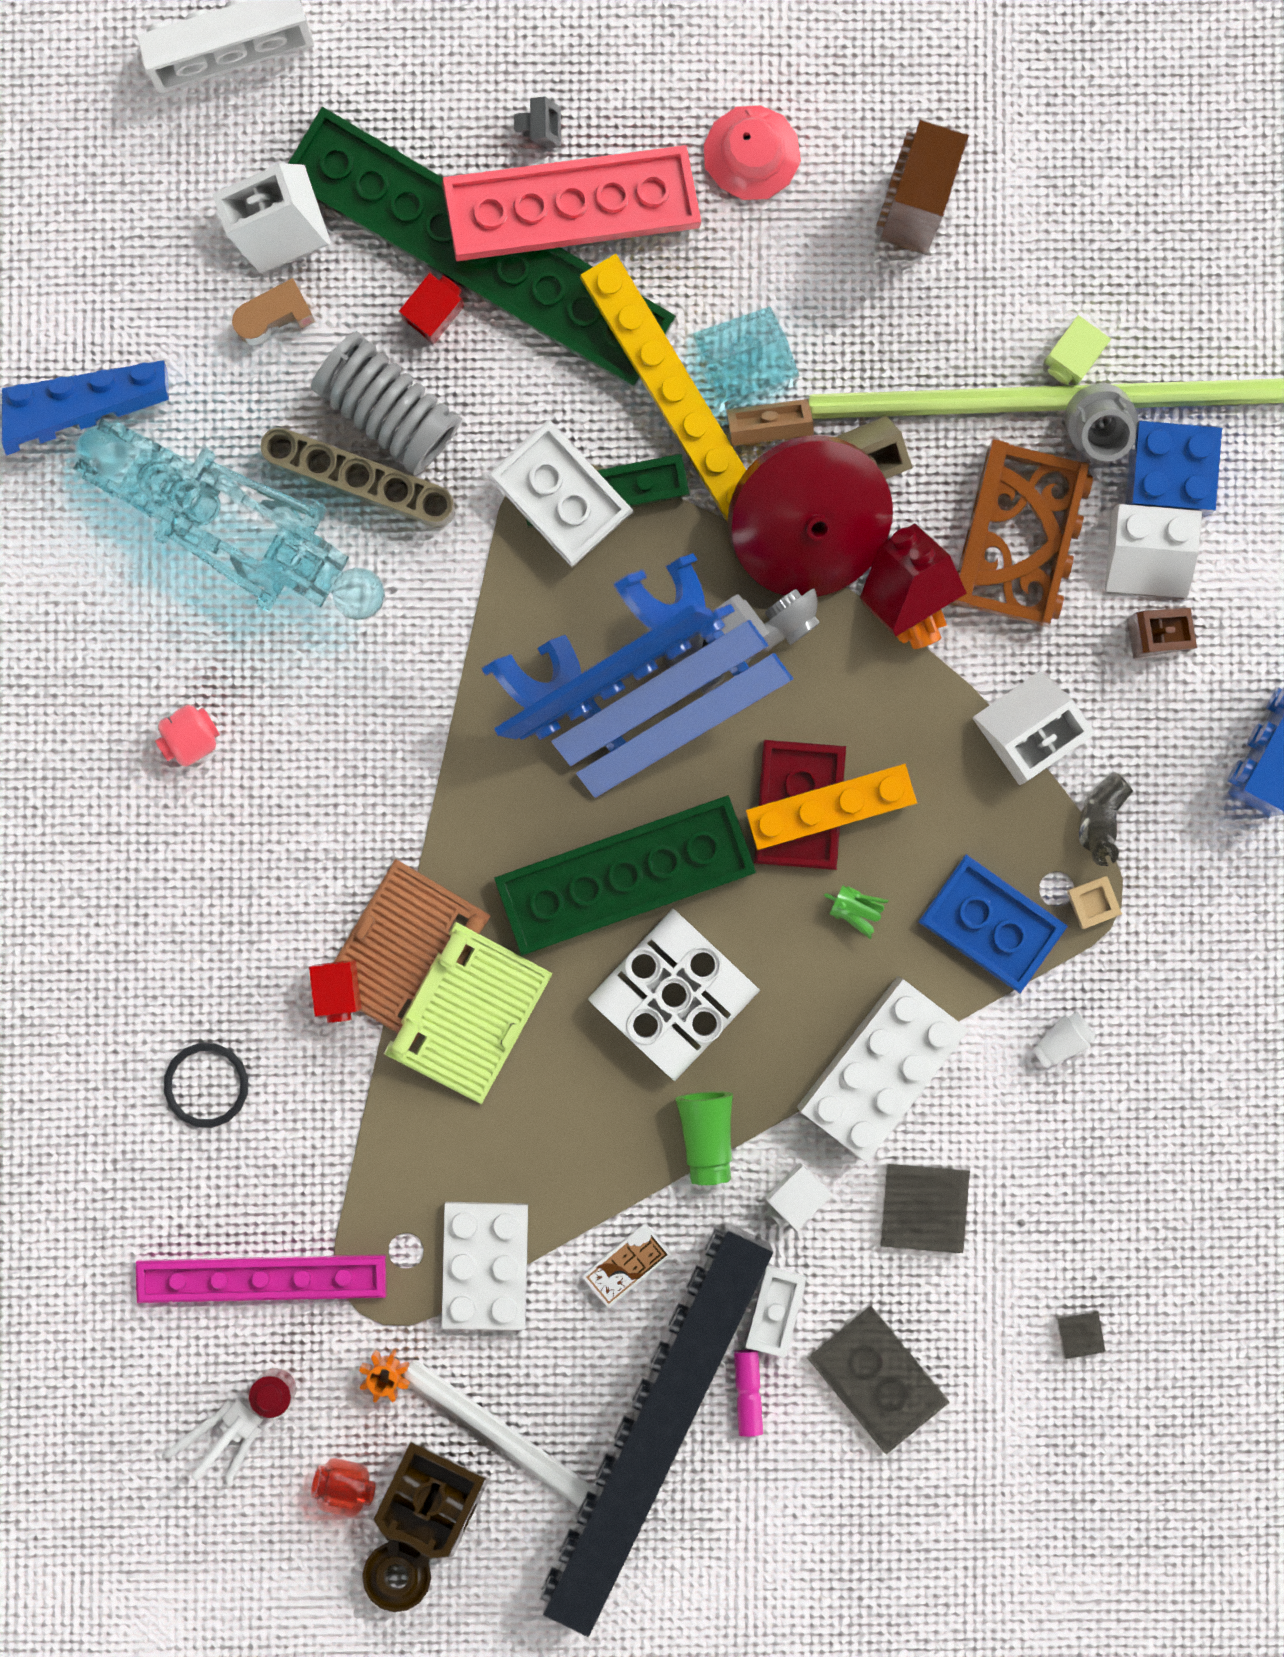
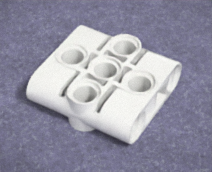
[588,908,761,1081]

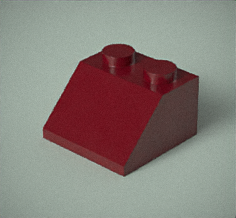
[860,523,967,637]

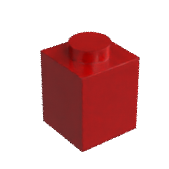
[398,273,464,345]
[309,960,362,1023]

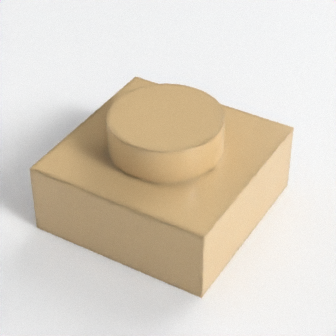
[1066,875,1122,929]

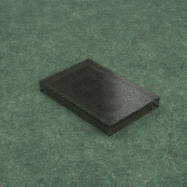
[806,1304,950,1455]

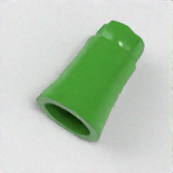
[675,1091,733,1186]

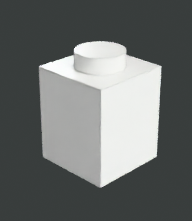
[766,1162,832,1230]

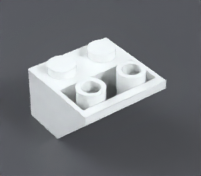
[212,163,331,274]
[972,671,1096,785]

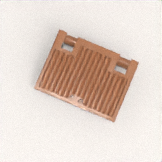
[334,859,491,1044]

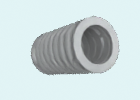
[311,331,462,475]

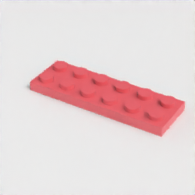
[442,145,701,261]

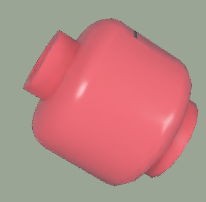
[155,705,220,767]

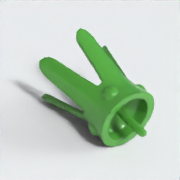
[824,885,889,939]

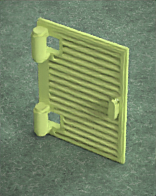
[384,922,553,1104]

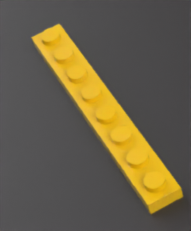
[580,254,746,523]

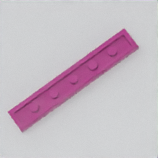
[136,1254,387,1303]

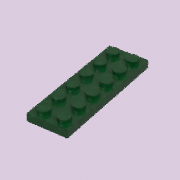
[494,795,756,956]

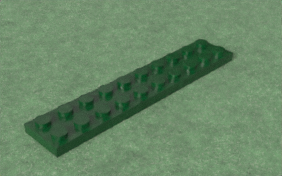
[288,106,676,389]

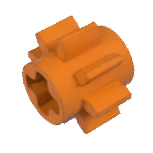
[897,610,947,649]
[359,1349,410,1403]

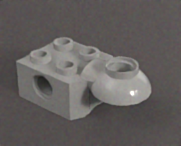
[663,589,820,695]

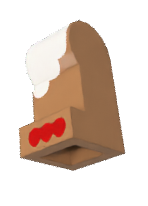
[232,278,316,345]

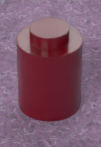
[249,1368,297,1418]

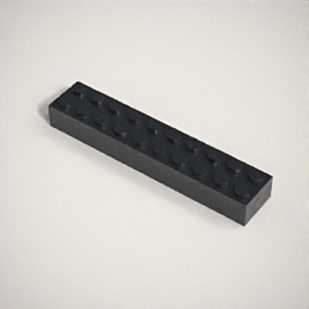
[540,1221,774,1638]

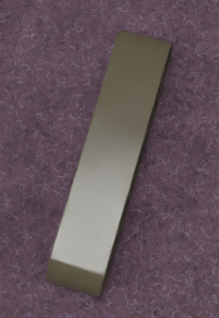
[260,427,456,528]

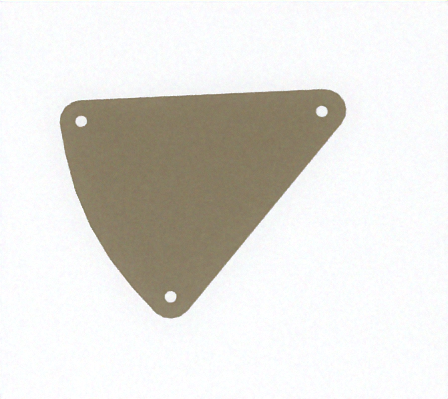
[334,463,1123,1326]

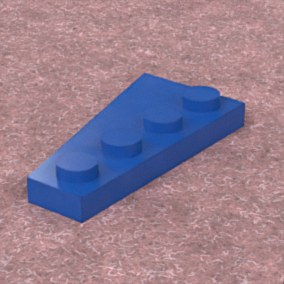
[2,360,169,456]

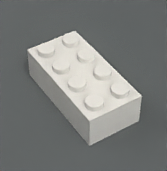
[797,976,969,1163]

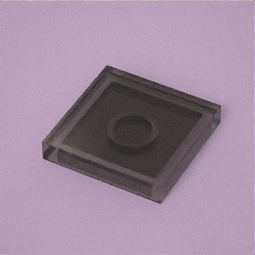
[879,1162,970,1254]

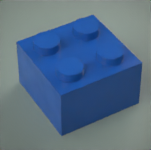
[1125,421,1222,517]

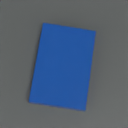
[918,854,1068,994]

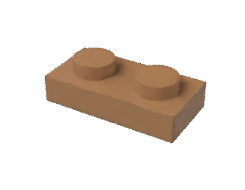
[726,399,814,446]

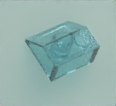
[693,306,800,411]

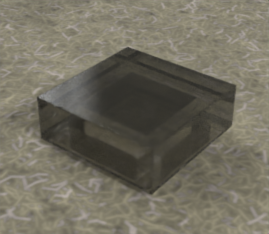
[1056,1309,1106,1359]

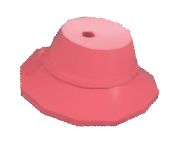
[704,105,801,200]

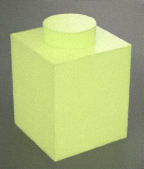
[1043,315,1111,385]

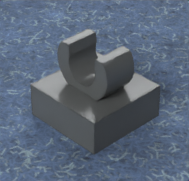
[514,96,561,149]

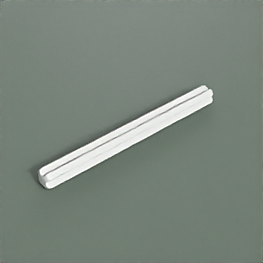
[402,1360,597,1507]

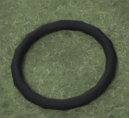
[164,1043,248,1128]

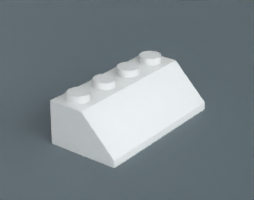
[138,0,315,93]

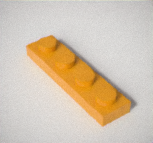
[745,763,917,850]

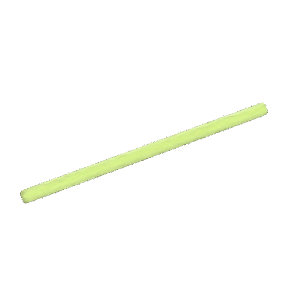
[808,378,1284,419]

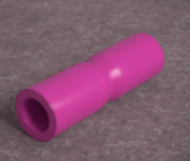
[734,1349,763,1437]

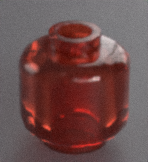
[311,1458,376,1517]

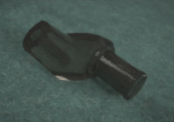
[1078,772,1133,866]

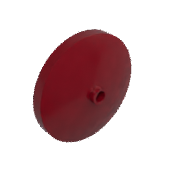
[728,435,893,597]

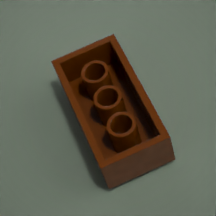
[876,120,969,255]

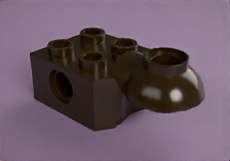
[362,1442,490,1612]

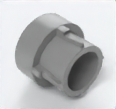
[1064,383,1139,462]

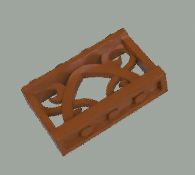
[951,439,1093,627]

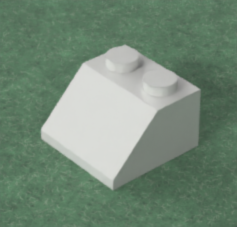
[1105,504,1202,599]

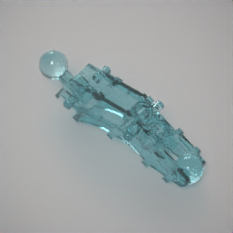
[73,418,385,620]

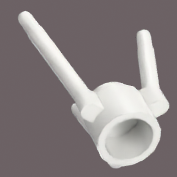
[164,1397,263,1483]

